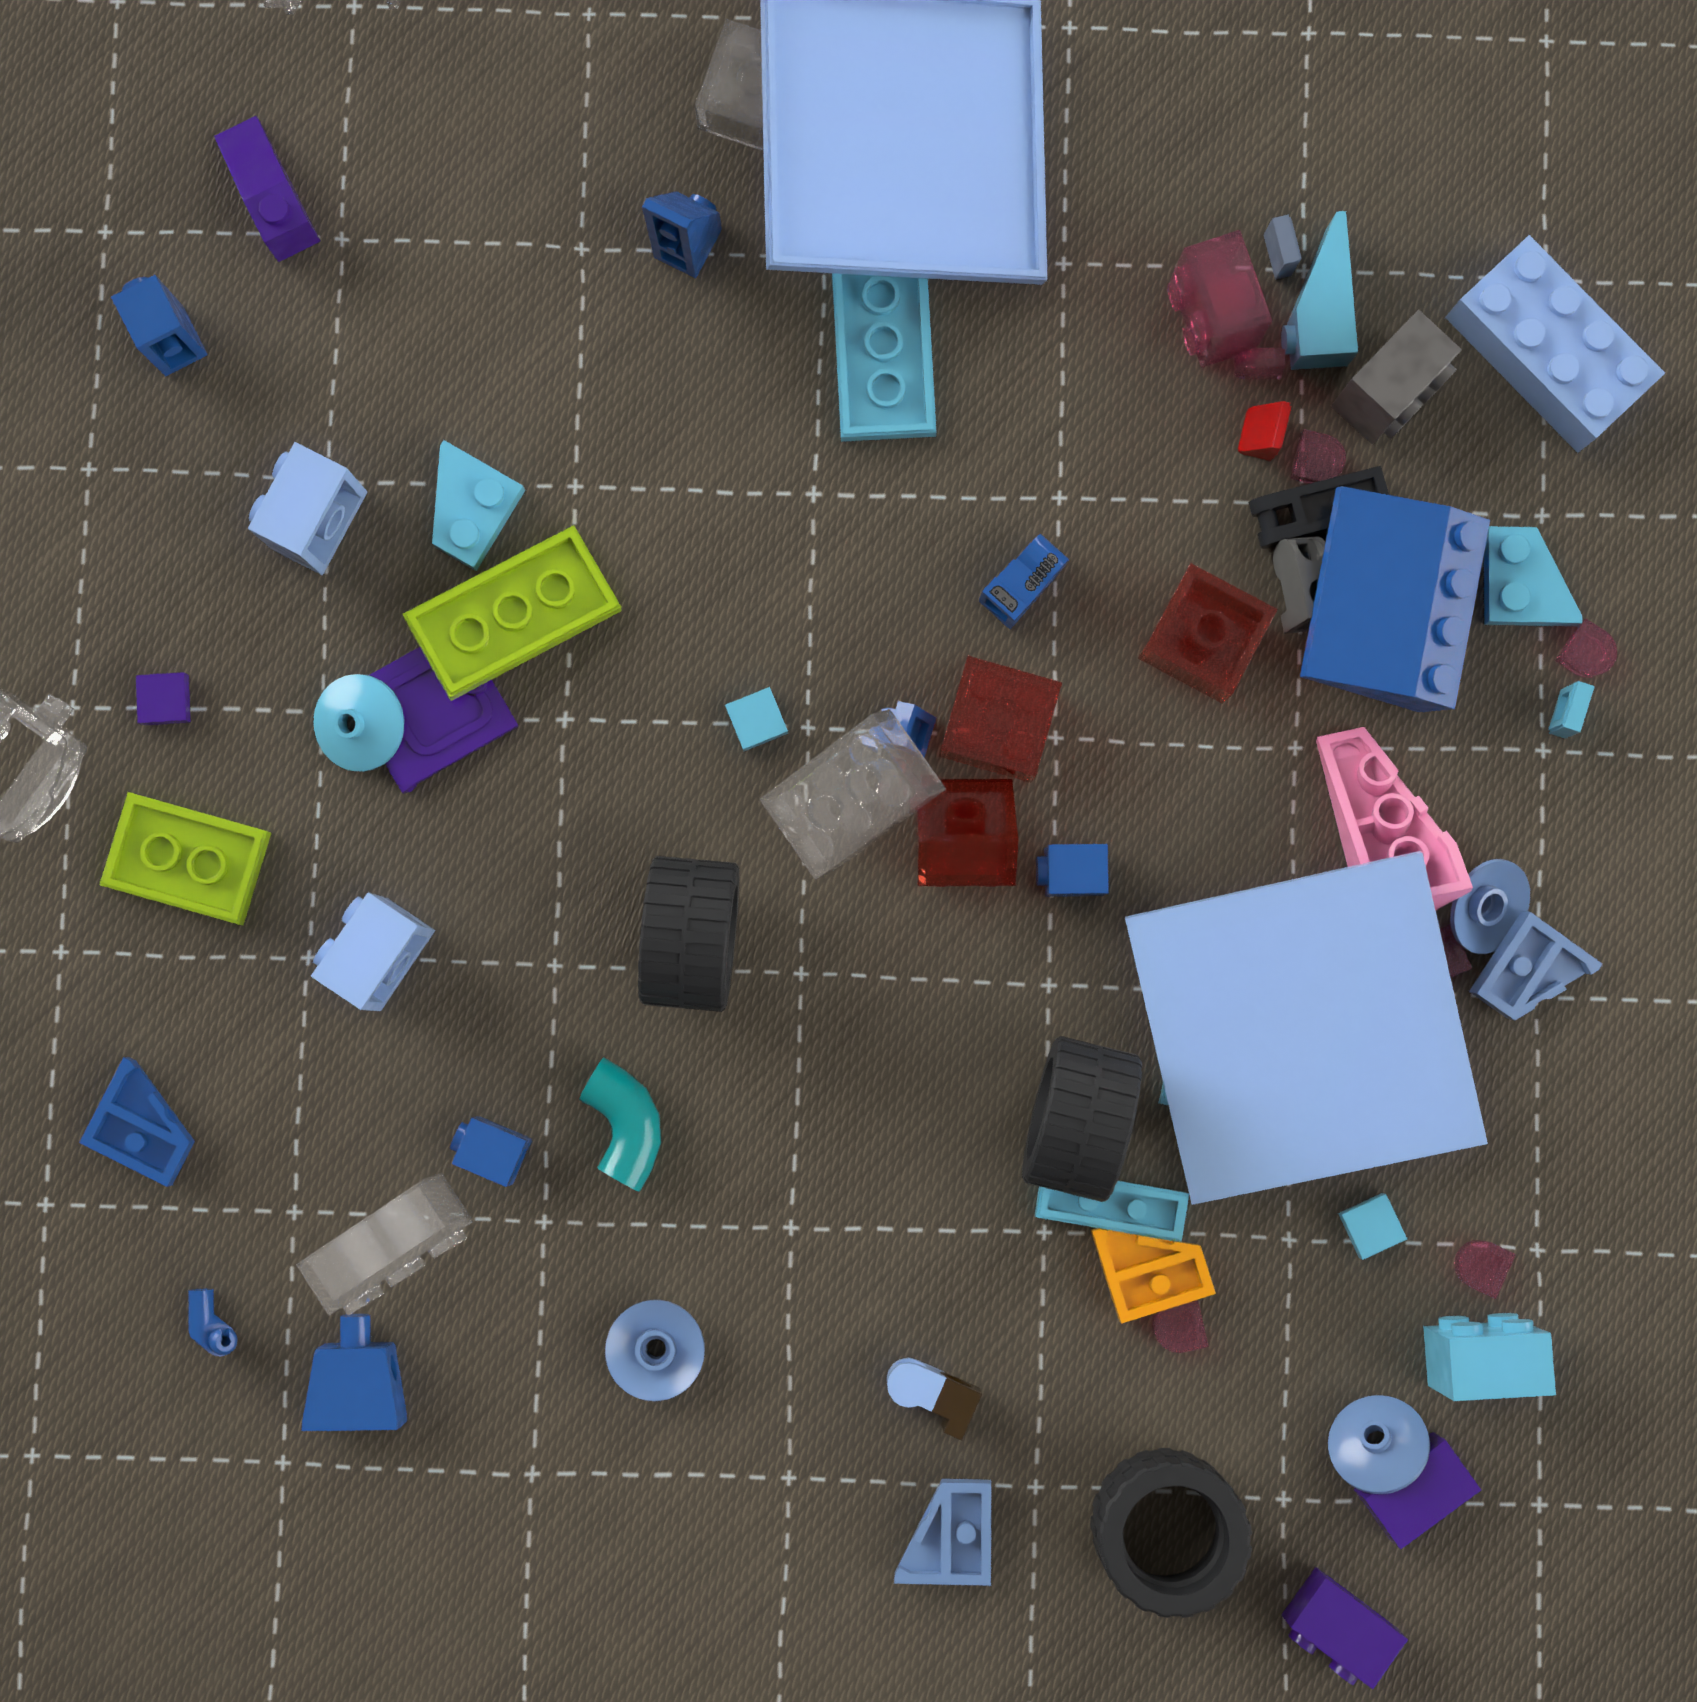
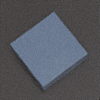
[1264,214,1302,280]

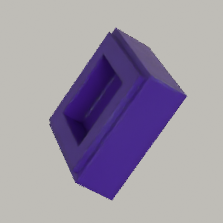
[136,672,191,725]

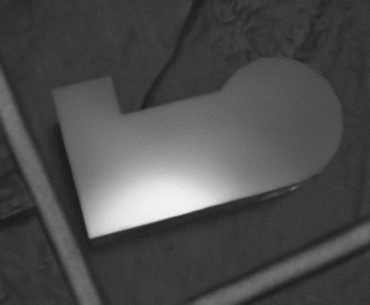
[1273,537,1325,634]

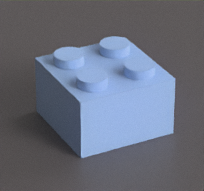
[248,442,367,576]
[311,892,435,1011]

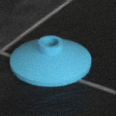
[314,674,404,771]

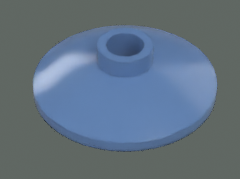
[1450,859,1530,954]
[605,1300,705,1401]
[1328,1395,1430,1494]

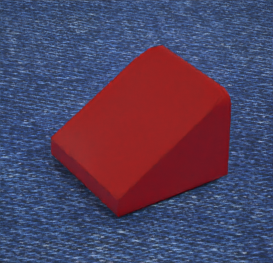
[1238,401,1292,461]

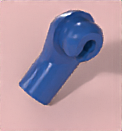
[188,1288,238,1357]

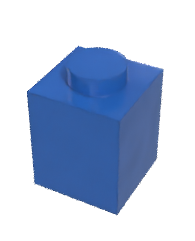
[1036,844,1108,897]
[450,1116,532,1187]

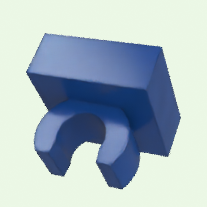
[873,701,936,763]

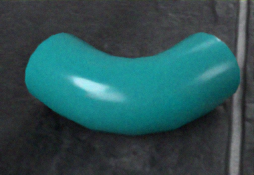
[579,1057,661,1192]

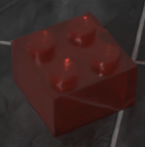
[1138,563,1278,704]
[939,656,1062,783]

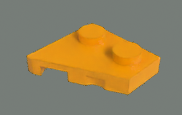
[1091,1228,1216,1324]

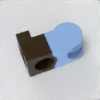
[886,1358,982,1441]

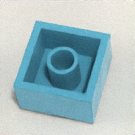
[1423,1313,1556,1401]

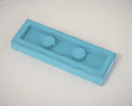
[1034,1181,1189,1242]

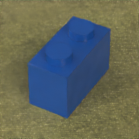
[111,275,208,376]

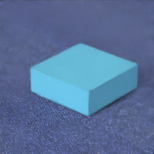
[1548,681,1595,738]
[725,687,788,751]
[1338,1193,1407,1260]

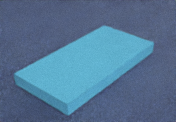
[832,273,936,442]

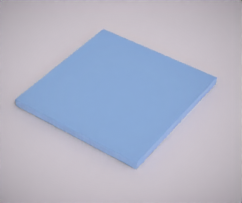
[760,0,1047,285]
[1125,851,1488,1205]

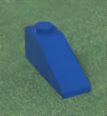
[642,191,722,278]

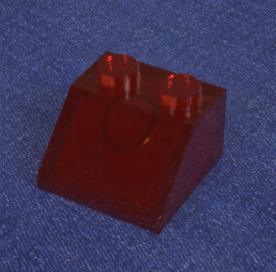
[916,779,1018,887]

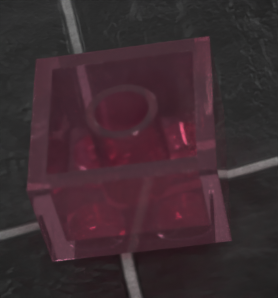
[1167,230,1272,368]

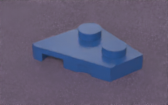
[79,1057,195,1187]

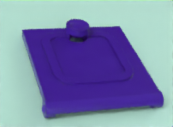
[368,647,519,794]

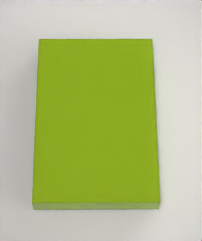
[99,792,271,925]

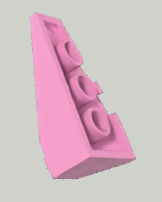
[1316,727,1473,911]

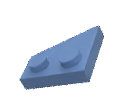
[1469,911,1602,1020]
[894,1479,991,1586]

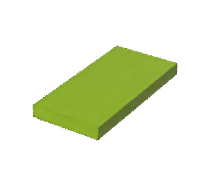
[403,525,621,701]

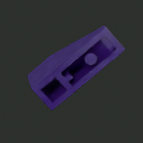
[214,115,321,262]

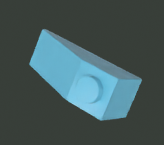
[1281,211,1358,370]

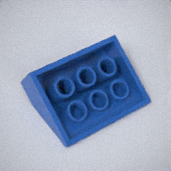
[1300,486,1490,712]

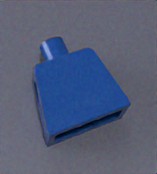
[302,1314,407,1431]

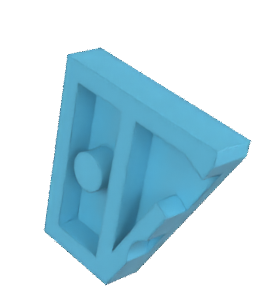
[432,440,525,571]
[1484,526,1582,626]

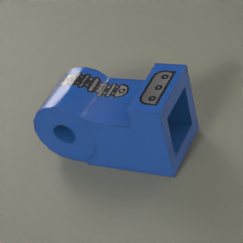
[979,534,1069,630]

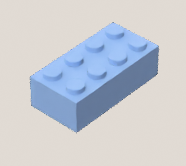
[1445,235,1665,453]

